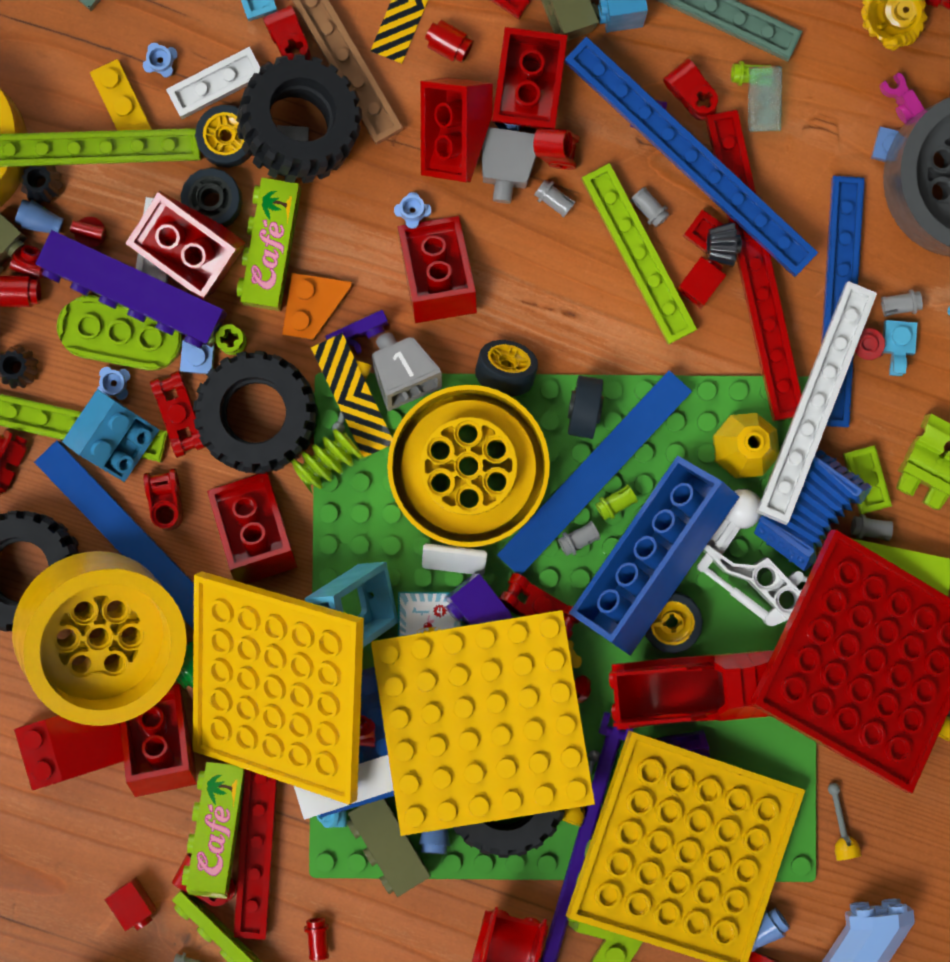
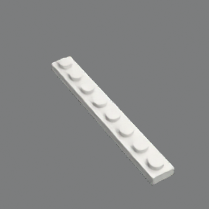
[756,281,877,525]

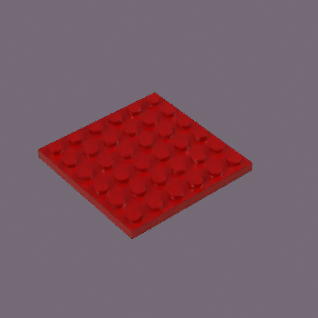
[749,530,950,794]

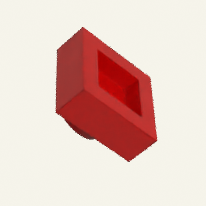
[683,209,724,254]

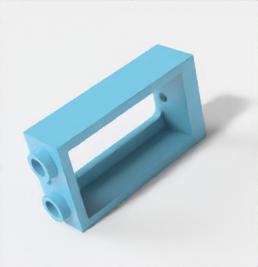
[304,562,398,647]

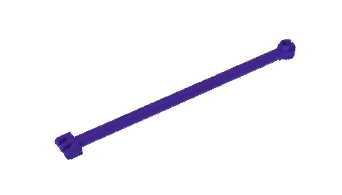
[540,711,633,962]

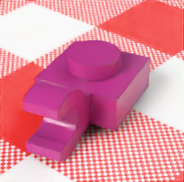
[880,73,925,124]

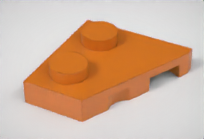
[282,273,352,341]

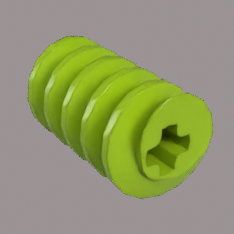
[291,429,364,494]

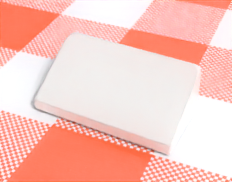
[422,543,487,575]

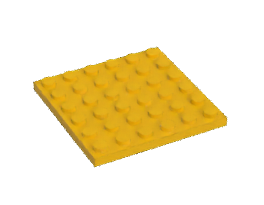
[193,571,364,805]
[371,610,595,836]
[565,730,805,962]

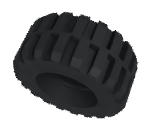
[236,54,362,183]
[193,351,318,474]
[0,510,79,632]
[453,810,565,858]

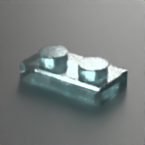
[748,66,782,132]

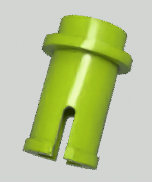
[731,61,772,86]
[595,484,638,520]

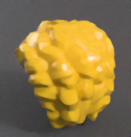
[861,0,928,51]

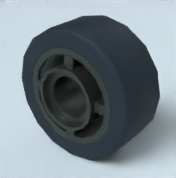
[181,168,243,227]
[567,375,604,439]

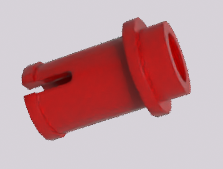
[304,918,329,961]

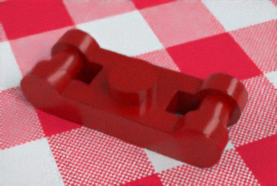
[150,371,206,458]
[499,573,580,642]

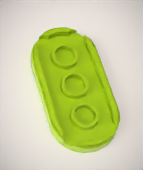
[57,295,182,371]

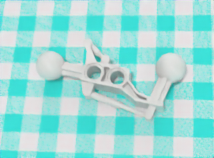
[697,489,808,626]

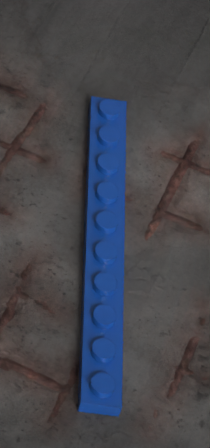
[564,36,818,277]

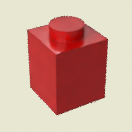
[677,256,726,309]
[104,877,157,932]

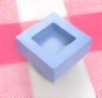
[180,340,215,374]

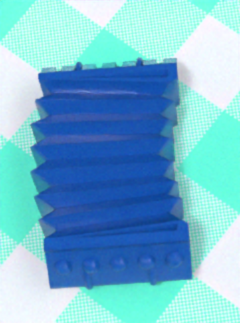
[754,450,872,571]

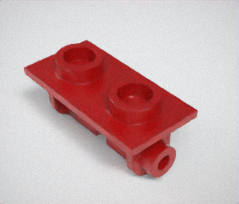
[0,429,28,496]

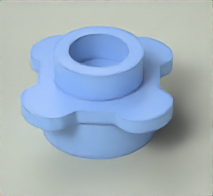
[143,43,178,78]
[394,192,432,229]
[97,367,131,400]

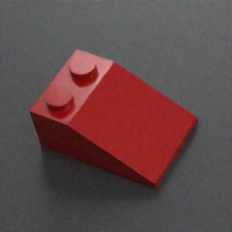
[492,27,568,129]
[420,78,493,183]
[125,191,247,300]
[397,216,477,323]
[207,472,297,584]
[120,684,197,797]
[14,715,124,791]

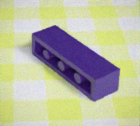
[444,574,514,626]

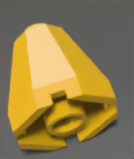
[713,413,779,479]

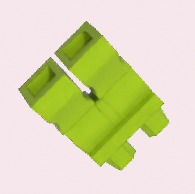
[896,413,950,510]

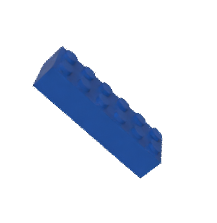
[569,455,739,656]

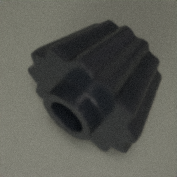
[20,166,63,204]
[707,222,742,266]
[0,346,39,389]

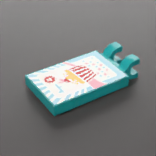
[398,592,462,637]

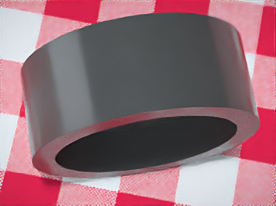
[883,97,950,257]

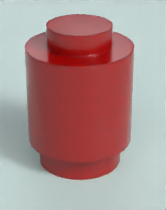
[425,20,474,63]
[0,276,41,307]

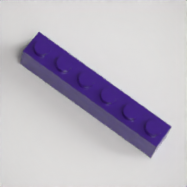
[35,230,227,349]

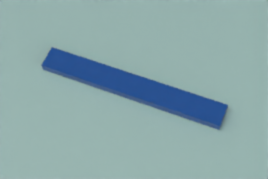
[821,176,865,428]
[497,370,692,575]
[34,440,194,630]

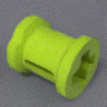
[215,324,247,355]

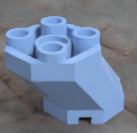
[822,899,915,962]

